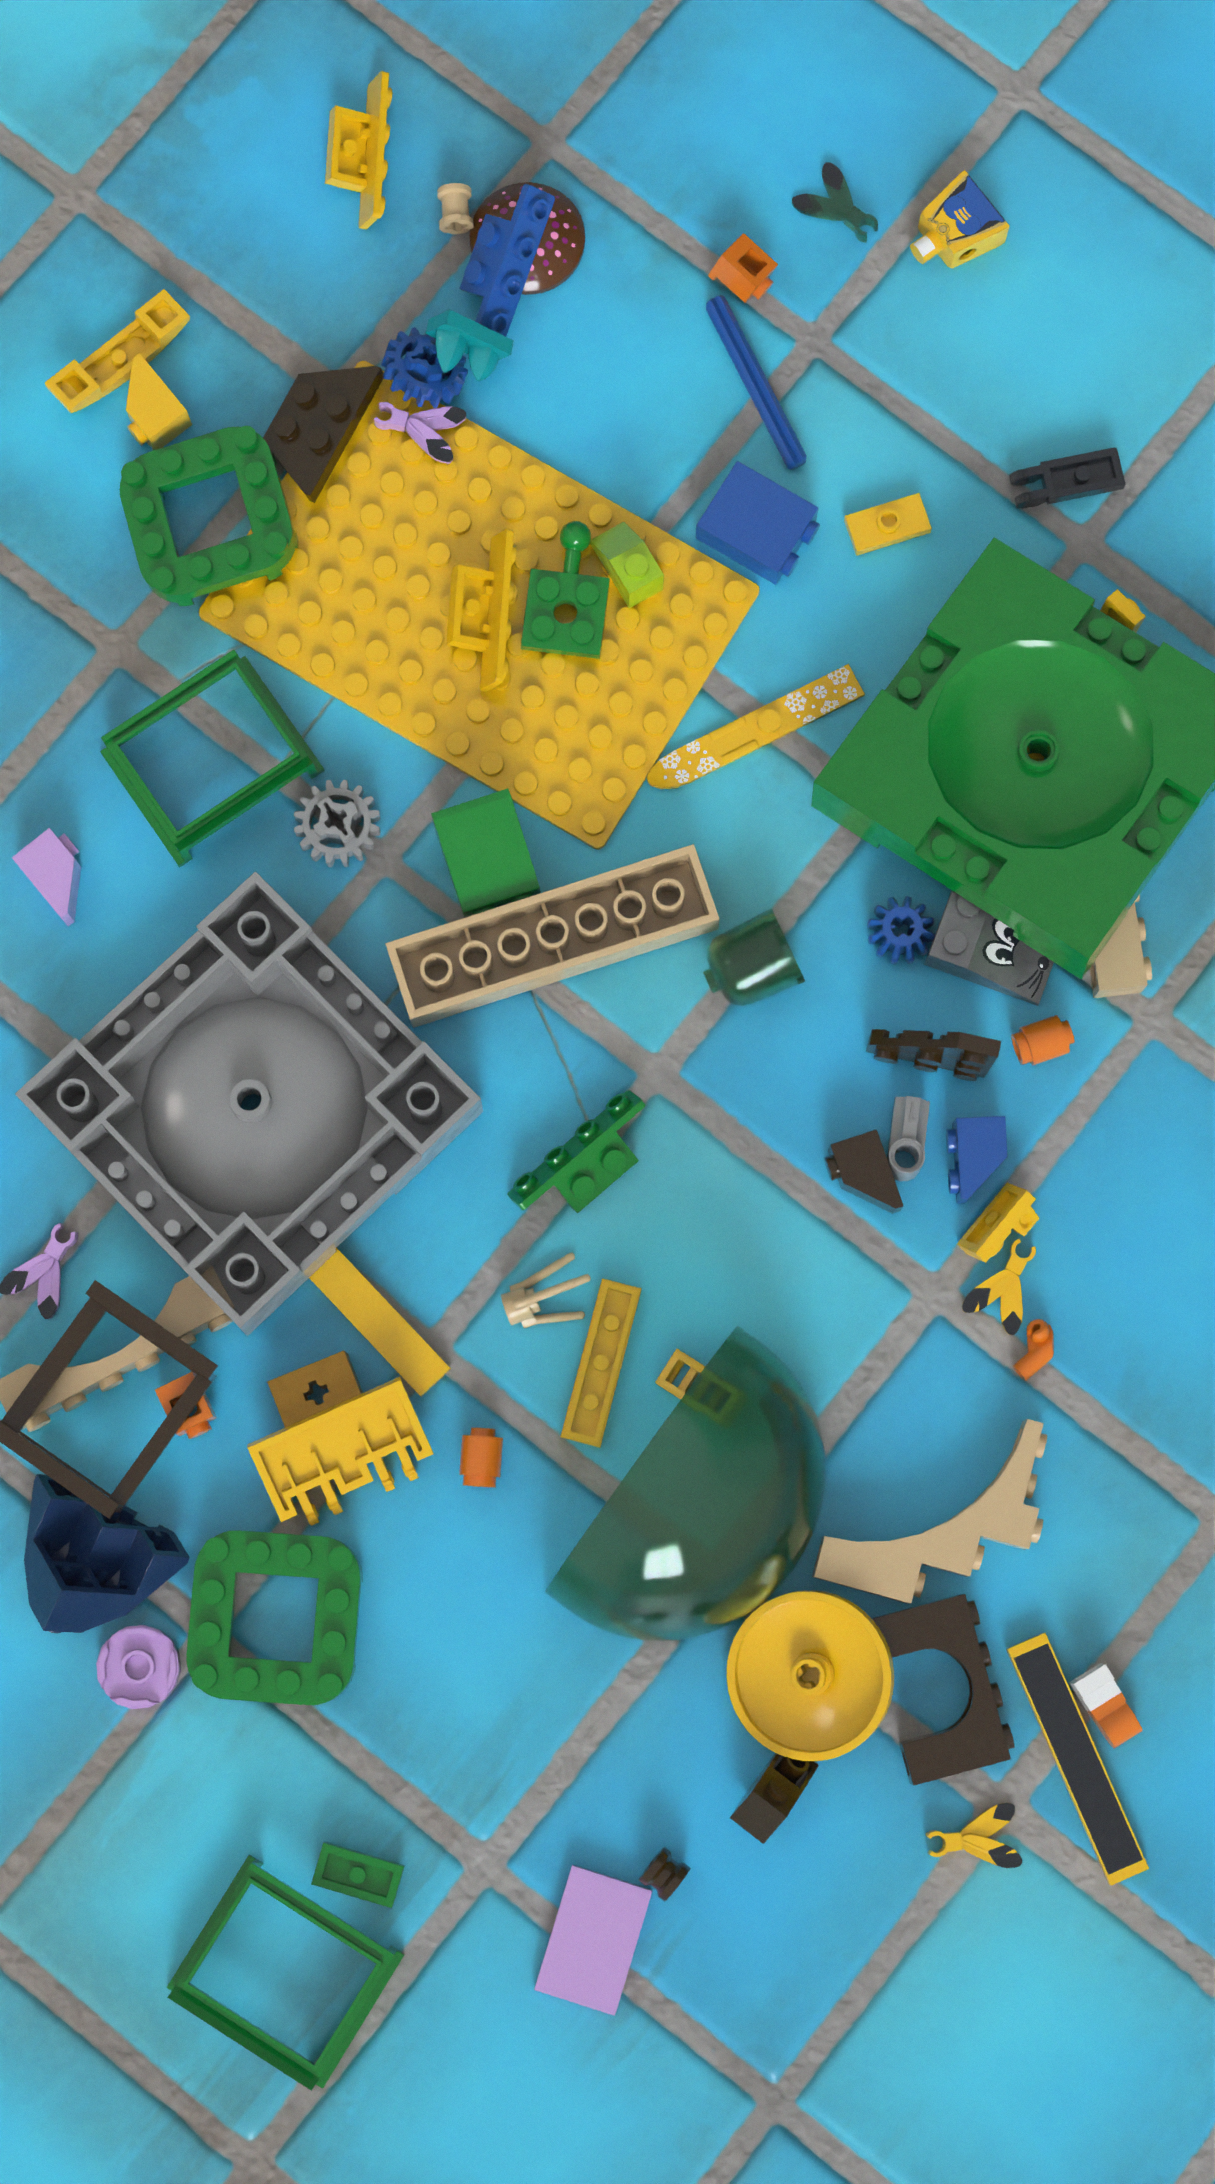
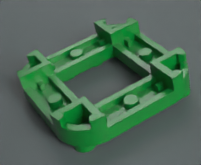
[119,426,298,606]
[186,1530,363,1705]

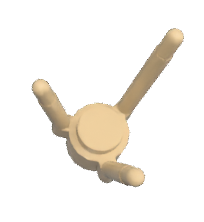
[501,1253,591,1329]

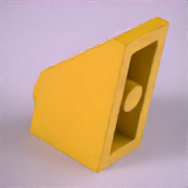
[126,353,192,451]

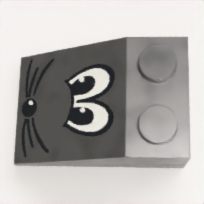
[924,890,1054,1006]

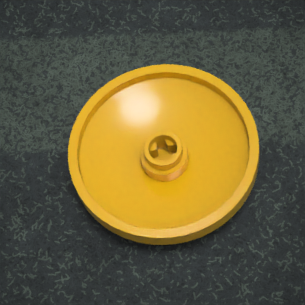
[727,1590,894,1761]

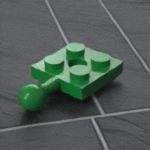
[521,521,610,659]

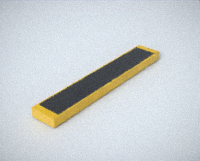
[1006,1633,1149,1886]

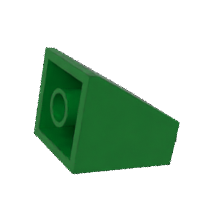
[431,788,541,918]

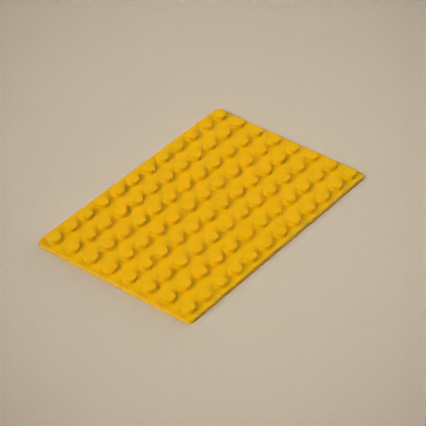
[199,361,759,850]

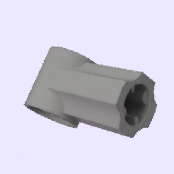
[887,1096,930,1181]

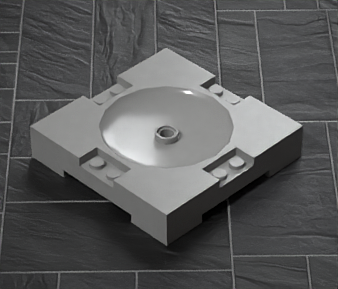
[15,871,484,1337]

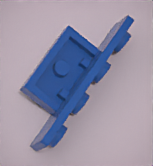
[459,184,555,337]

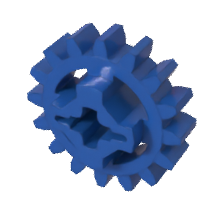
[381,327,468,408]

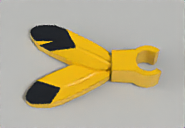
[962,1238,1036,1335]
[925,1803,1022,1868]

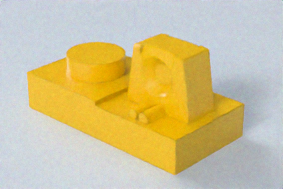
[957,1182,1039,1263]

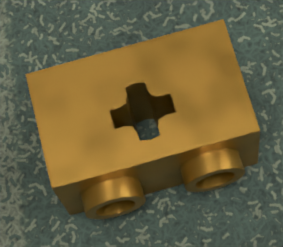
[267,1350,363,1427]

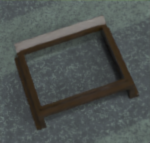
[0,1280,218,1519]

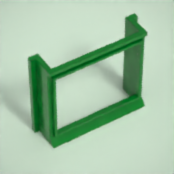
[100,650,325,868]
[166,1854,405,2091]

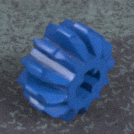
[867,896,935,965]

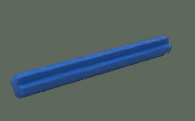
[706,295,807,470]

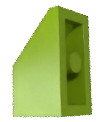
[590,522,664,608]

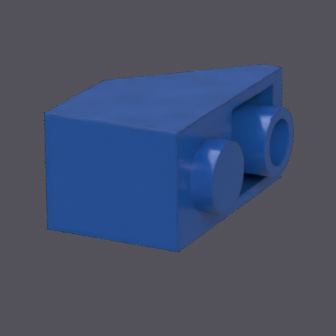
[946,1116,1008,1204]

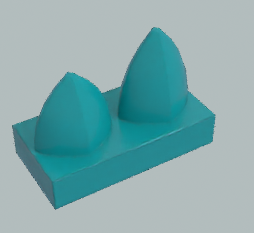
[425,309,514,381]

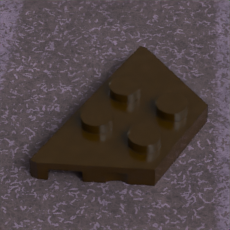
[263,366,384,503]

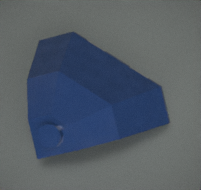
[24,1474,190,1633]

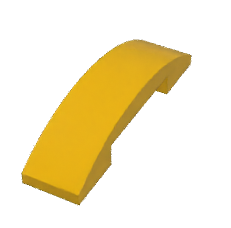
[45,289,190,413]

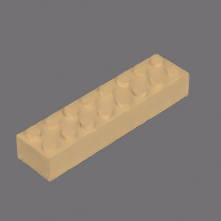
[385,844,720,1028]

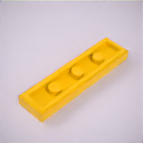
[560,1278,642,1448]

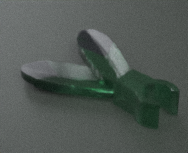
[792,162,878,243]

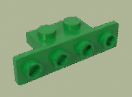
[507,1090,646,1213]

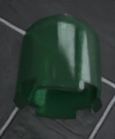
[703,908,806,1006]

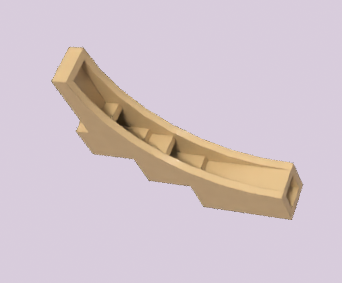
[812,1419,1047,1604]

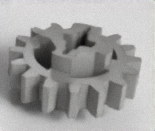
[294,780,381,868]

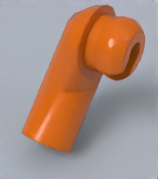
[1012,1319,1054,1381]

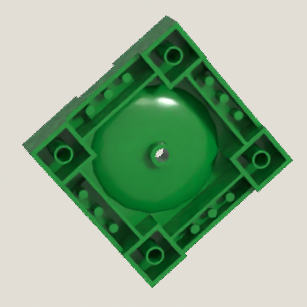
[811,537,1215,980]

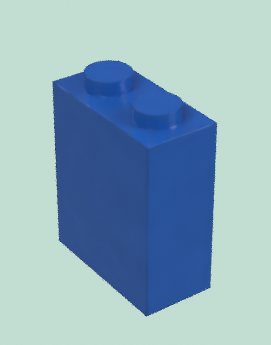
[696,461,820,585]

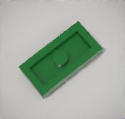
[311,1842,405,1908]

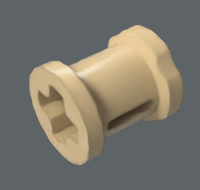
[437,183,474,234]

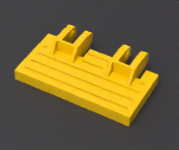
[247,1377,434,1526]

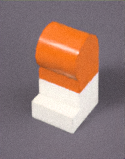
[1068,1663,1143,1749]

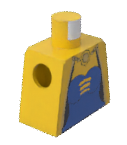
[910,170,1010,268]

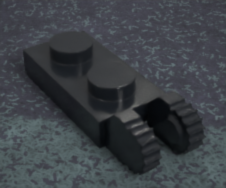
[1009,447,1126,509]

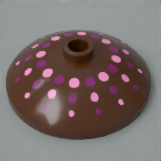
[469,182,585,295]

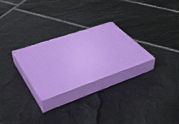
[534,1864,652,2016]

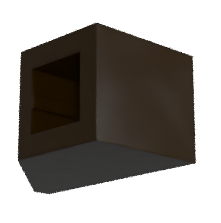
[730,1753,819,1844]

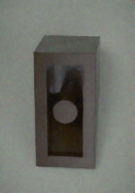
[824,1129,904,1214]

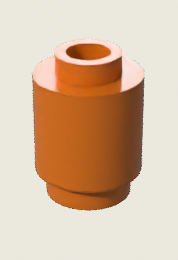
[1011,1015,1075,1066]
[459,1427,503,1488]

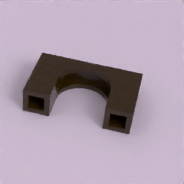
[872,1594,1015,1786]

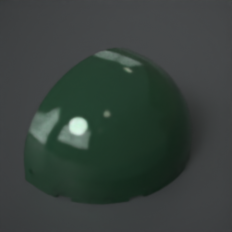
[545,1326,826,1641]

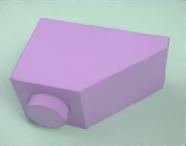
[12,828,81,927]

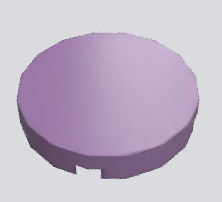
[96,1625,181,1709]

